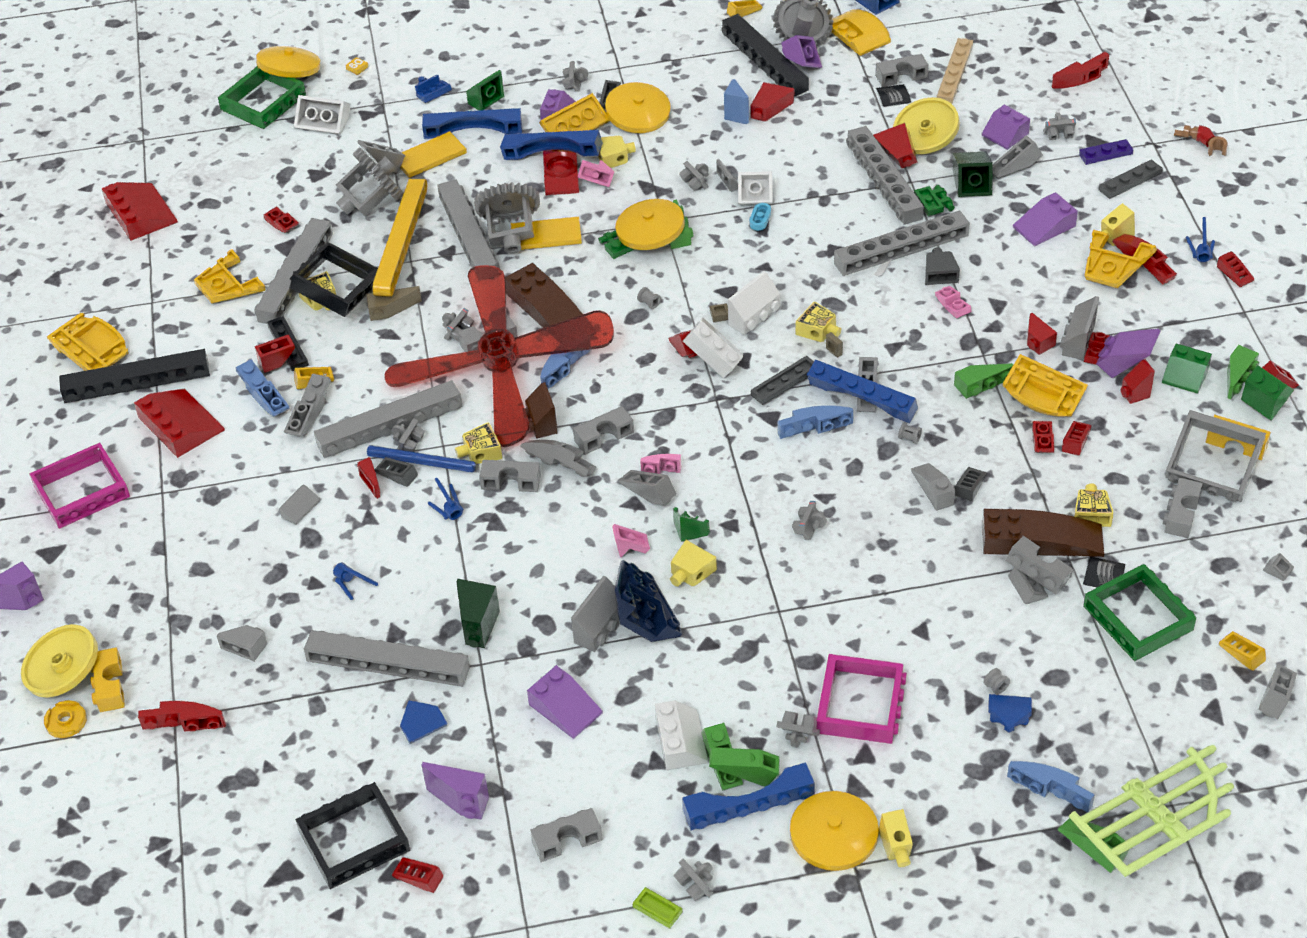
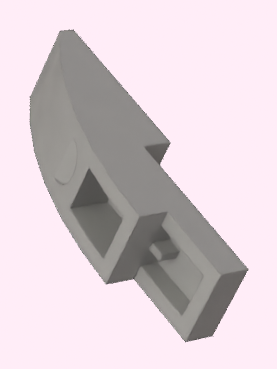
[284,374,331,437]
[520,440,597,477]

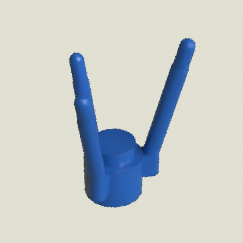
[1186,217,1215,262]
[428,478,464,520]
[333,562,378,600]

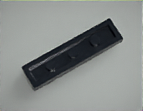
[267,316,309,371]

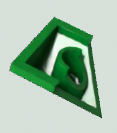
[673,507,710,542]

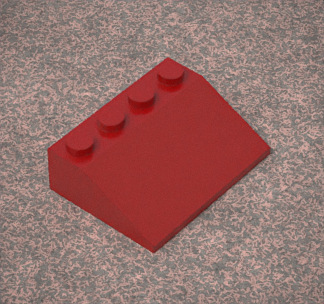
[102,182,178,241]
[134,389,225,458]

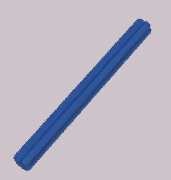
[367,445,476,472]

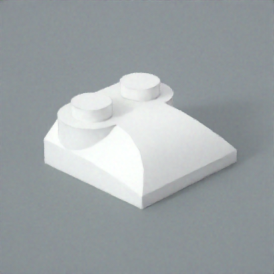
[738,171,773,205]

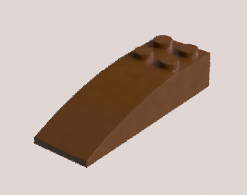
[504,262,597,344]
[982,509,1105,557]

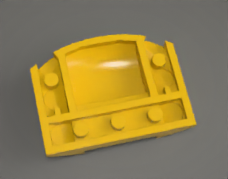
[831,9,891,56]
[47,313,129,371]
[1002,354,1088,417]

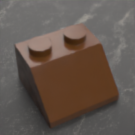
[523,382,558,439]

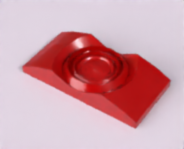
[543,149,579,195]

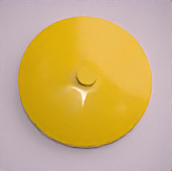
[256,46,320,78]
[605,82,671,133]
[615,199,685,250]
[790,791,879,871]

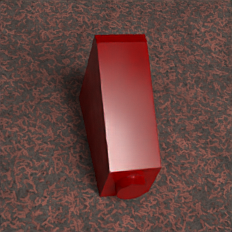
[750,82,794,122]
[873,123,918,168]

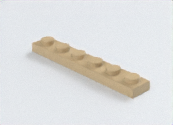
[937,38,973,103]

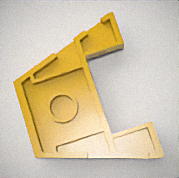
[1084,230,1157,288]
[194,249,266,304]

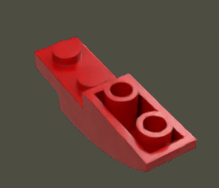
[1052,52,1109,89]
[1112,234,1177,284]
[138,701,226,732]

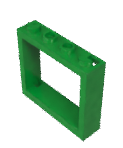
[218,66,306,129]
[1083,564,1197,662]

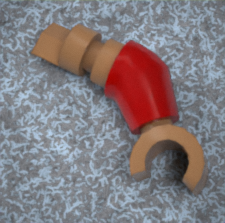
[1174,125,1228,156]

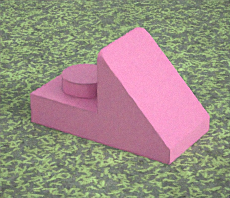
[577,160,614,187]
[612,524,650,557]

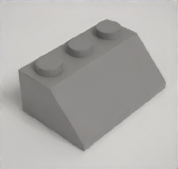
[1060,296,1099,360]
[571,576,619,652]

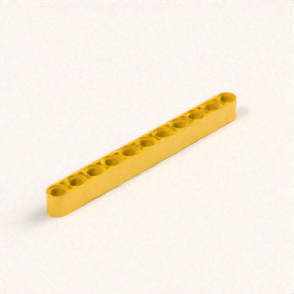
[373,179,427,296]

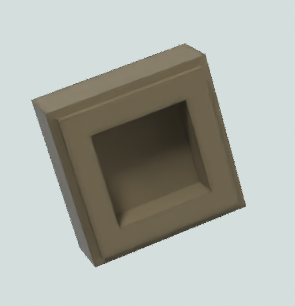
[709,303,728,323]
[826,332,843,358]

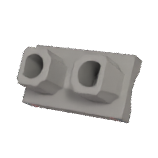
[562,61,588,92]
[1043,113,1076,140]
[679,161,709,191]
[442,308,474,341]
[391,418,425,452]
[792,501,827,540]
[776,711,820,748]
[673,858,714,901]

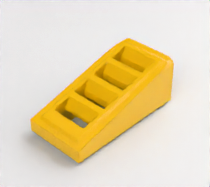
[727,0,763,17]
[294,367,334,389]
[1219,631,1266,671]

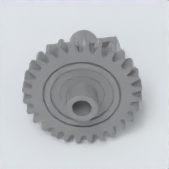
[773,0,833,46]
[336,147,404,217]
[474,182,540,253]

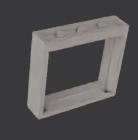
[1166,410,1266,502]

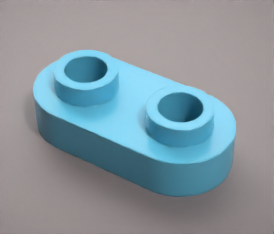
[749,203,771,231]

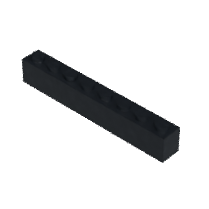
[721,14,809,97]
[59,348,210,403]

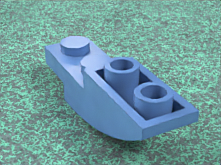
[540,334,591,389]
[236,359,290,417]
[778,406,853,439]
[1007,761,1095,813]

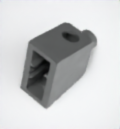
[925,247,960,285]

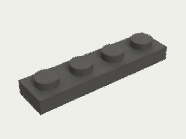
[1099,159,1163,199]
[751,355,814,405]

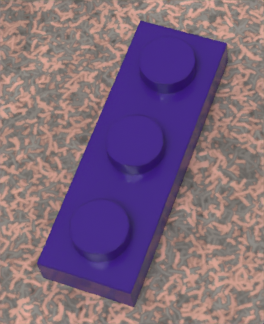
[1079,139,1133,165]

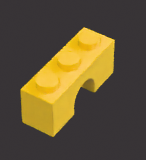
[1205,414,1271,460]
[91,647,125,713]

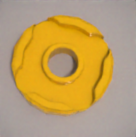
[44,700,87,738]

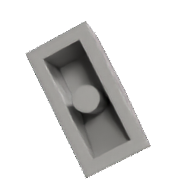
[217,625,267,661]

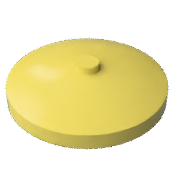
[893,98,960,154]
[21,624,98,698]

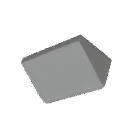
[716,159,738,192]
[279,484,320,525]
[1008,567,1048,604]

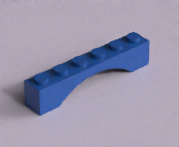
[422,108,522,139]
[500,130,603,160]
[807,359,918,423]
[682,762,815,830]

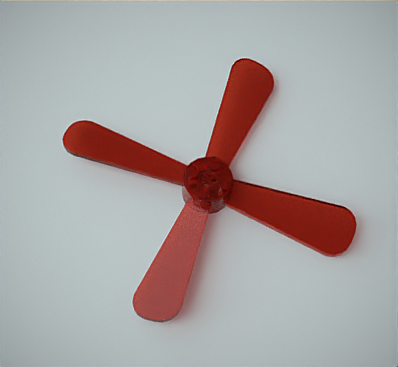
[385,265,614,447]

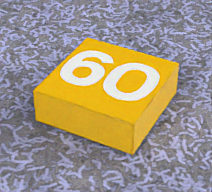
[345,57,368,75]

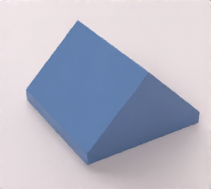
[724,79,749,124]

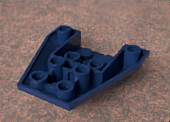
[614,560,682,642]

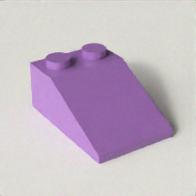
[1013,192,1078,246]
[1096,329,1161,378]
[527,665,603,739]
[421,762,489,819]

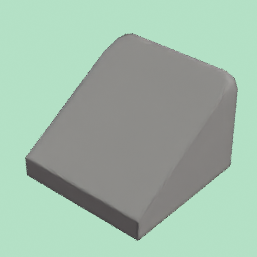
[1263,553,1294,581]

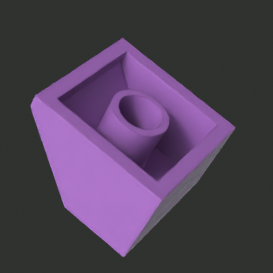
[781,35,822,68]
[540,89,576,120]
[982,104,1030,150]
[0,561,44,610]

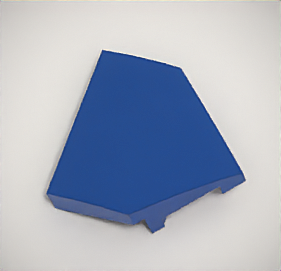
[415,75,452,103]
[988,694,1032,733]
[400,701,448,744]

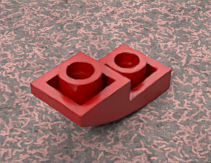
[264,206,299,233]
[1084,332,1111,365]
[1032,421,1054,453]

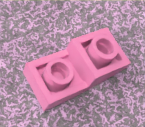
[935,286,972,318]
[640,454,682,474]

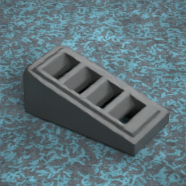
[599,80,621,108]
[375,457,418,487]
[955,467,987,501]

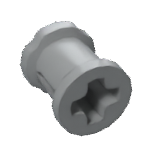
[637,287,661,309]
[898,422,922,444]

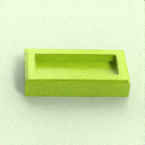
[632,887,683,929]

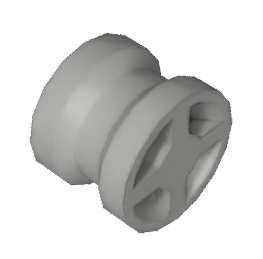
[983,668,1010,695]

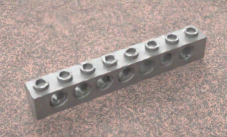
[846,126,924,225]
[834,210,970,276]

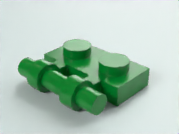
[914,185,955,216]
[598,230,635,259]

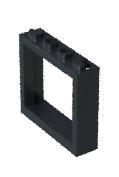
[289,242,378,317]
[295,782,410,889]

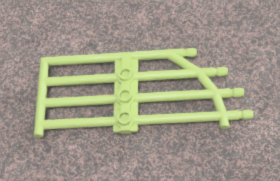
[1069,745,1234,877]

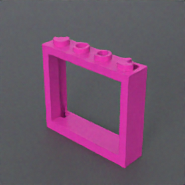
[29,443,130,529]
[816,654,907,744]

